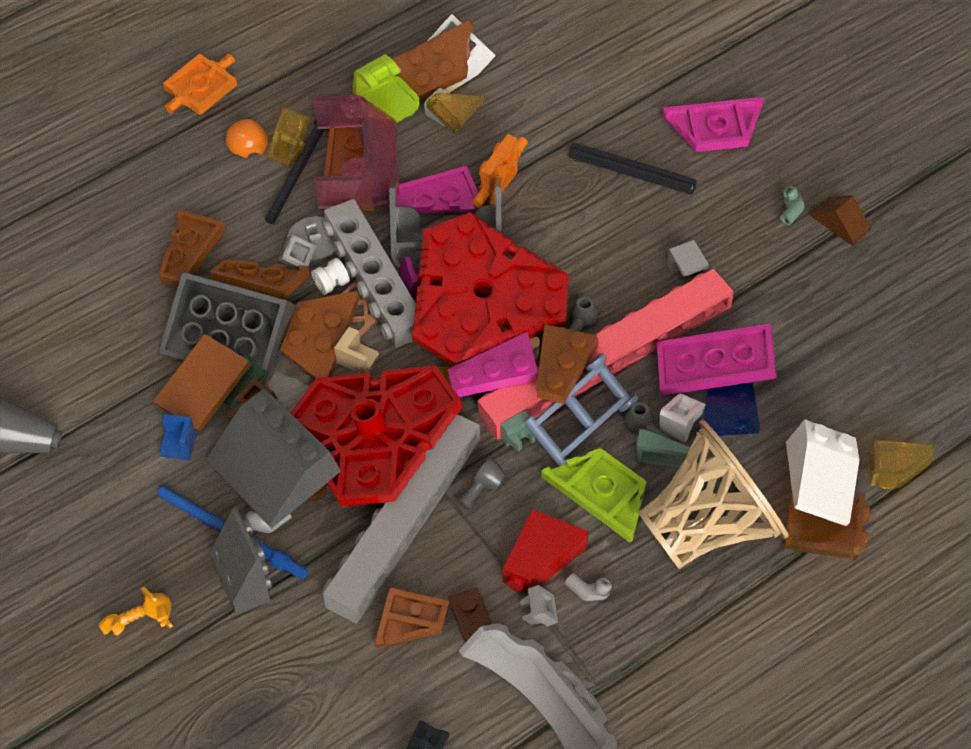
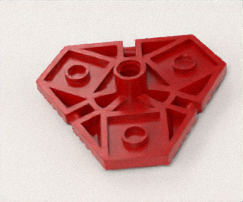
[412,212,569,367]
[290,365,463,507]

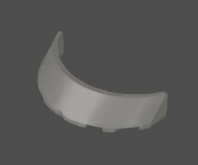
[459,623,617,749]

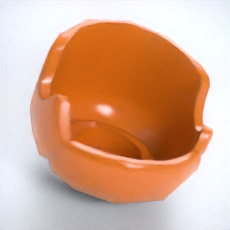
[225,119,268,158]

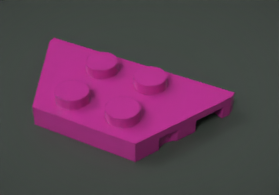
[662,97,764,152]

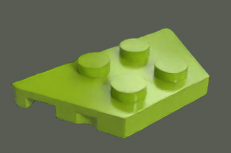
[541,448,647,543]

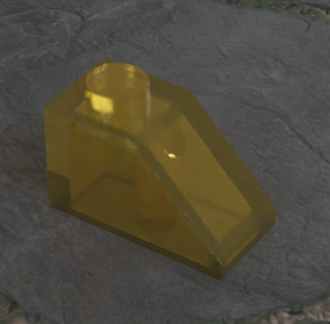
[870,440,935,489]

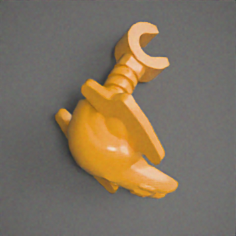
[98,587,173,636]

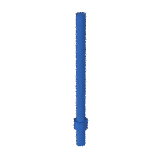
[158,486,309,580]

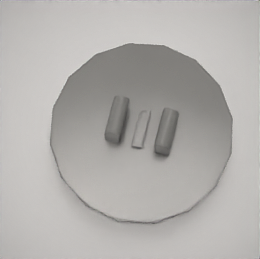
[287,216,335,262]

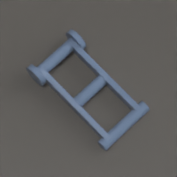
[524,353,639,466]

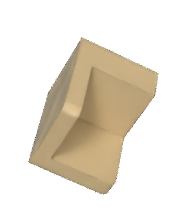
[334,327,379,374]

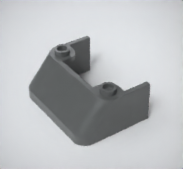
[389,178,502,269]

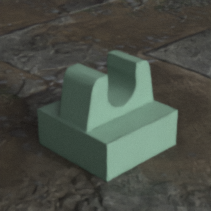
[500,410,536,451]

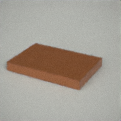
[153,334,251,433]

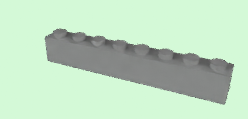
[322,414,480,624]

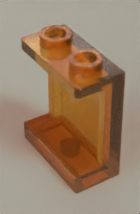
[784,489,870,560]

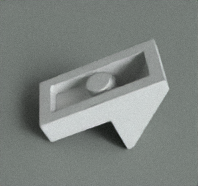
[660,393,706,442]

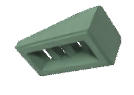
[635,429,691,468]

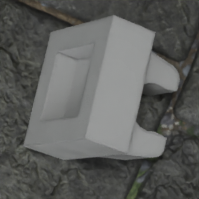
[520,585,558,626]

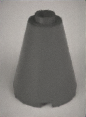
[0,397,62,453]

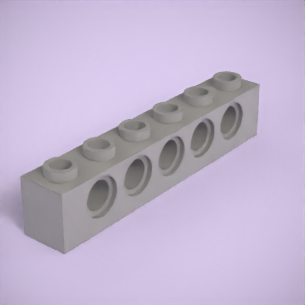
[322,199,416,349]

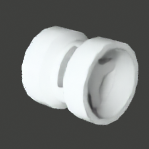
[311,258,350,295]

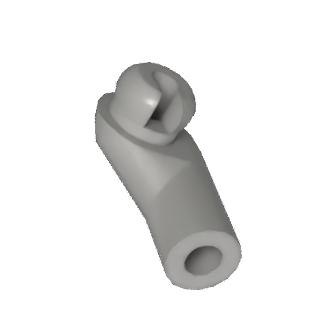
[245,510,292,533]
[565,573,612,601]

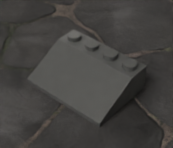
[158,272,296,383]
[206,388,341,529]

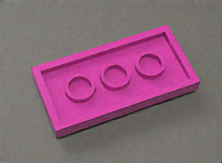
[657,323,777,396]

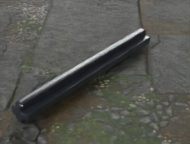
[569,143,697,194]

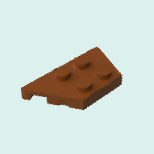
[392,20,474,100]
[280,291,360,379]

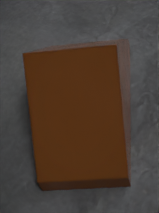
[810,195,871,246]

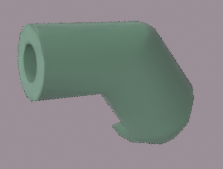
[780,186,805,226]

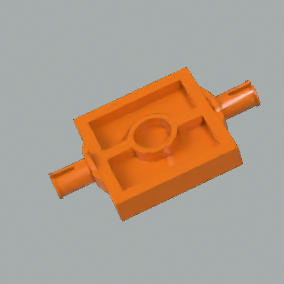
[163,53,237,116]
[472,134,528,208]

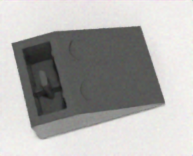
[210,509,272,615]

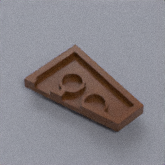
[159,209,226,287]
[209,259,310,300]

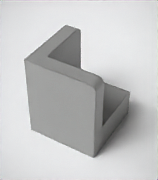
[667,240,709,276]

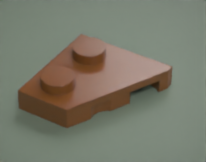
[374,588,450,648]

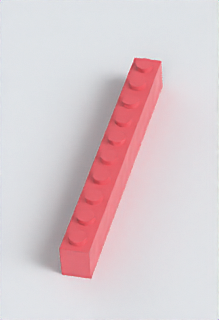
[478,269,734,440]

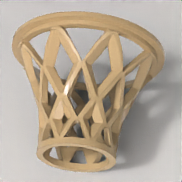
[637,420,789,569]

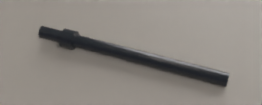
[265,98,339,224]

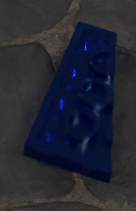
[704,382,760,436]

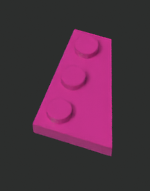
[397,165,484,213]
[448,331,538,397]

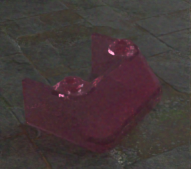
[314,95,400,209]

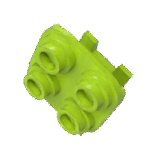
[353,54,420,129]

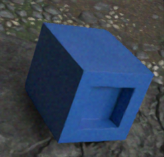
[160,414,197,460]

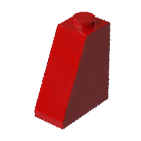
[503,509,588,593]

